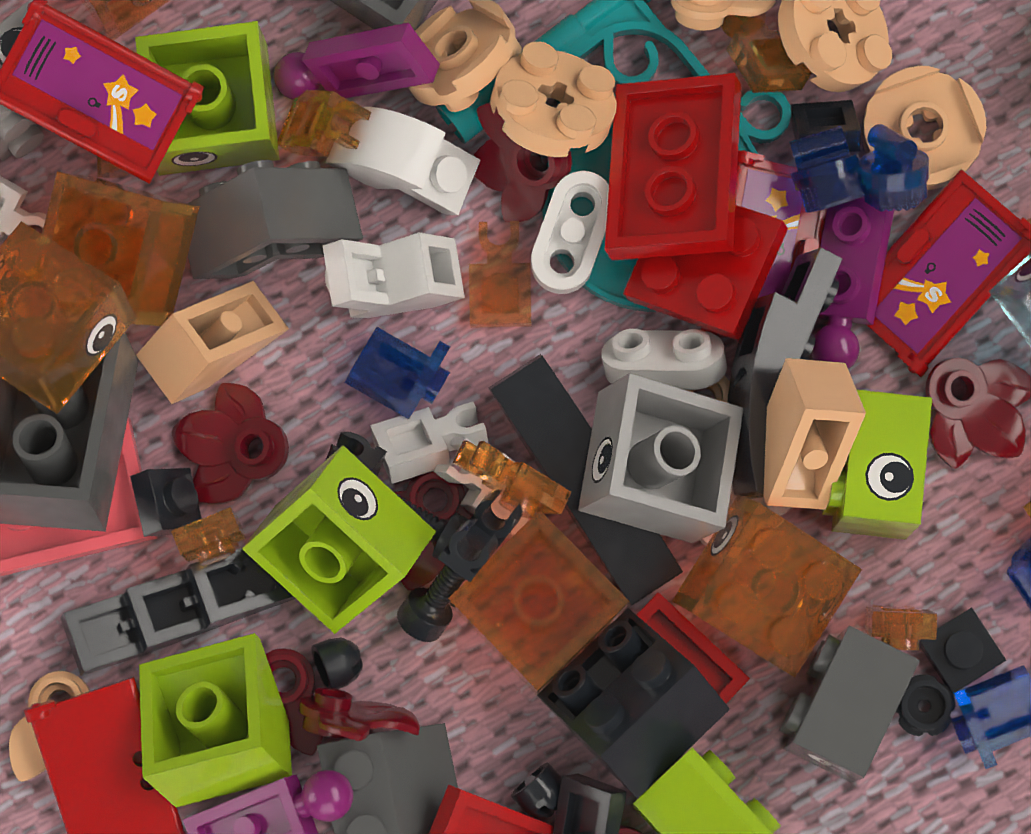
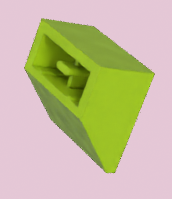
[632,747,781,834]

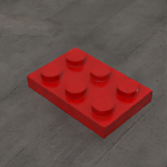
[605,73,741,260]

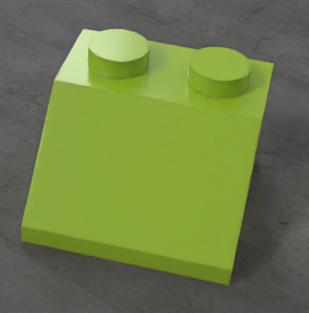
[139,633,292,807]

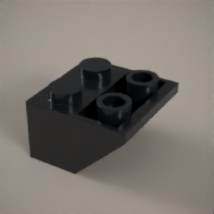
[537,608,730,799]

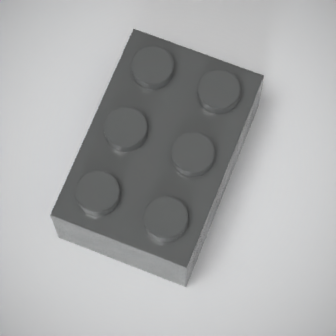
[0,319,139,532]

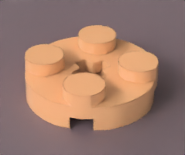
[407,0,522,112]
[778,0,892,92]
[490,42,617,157]
[861,66,986,190]

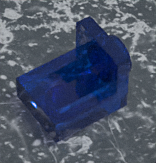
[344,327,451,419]
[951,665,1031,769]

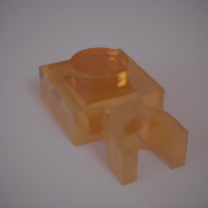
[720,13,812,93]
[278,90,372,157]
[469,221,531,328]
[453,440,571,519]
[171,507,246,566]
[865,604,937,650]

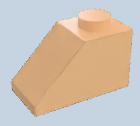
[136,281,289,404]
[763,358,866,510]

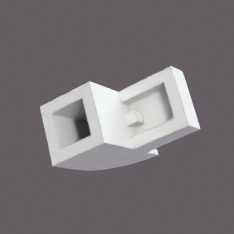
[325,107,480,215]
[323,232,465,318]

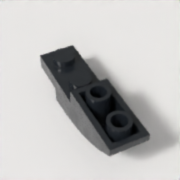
[727,248,842,500]

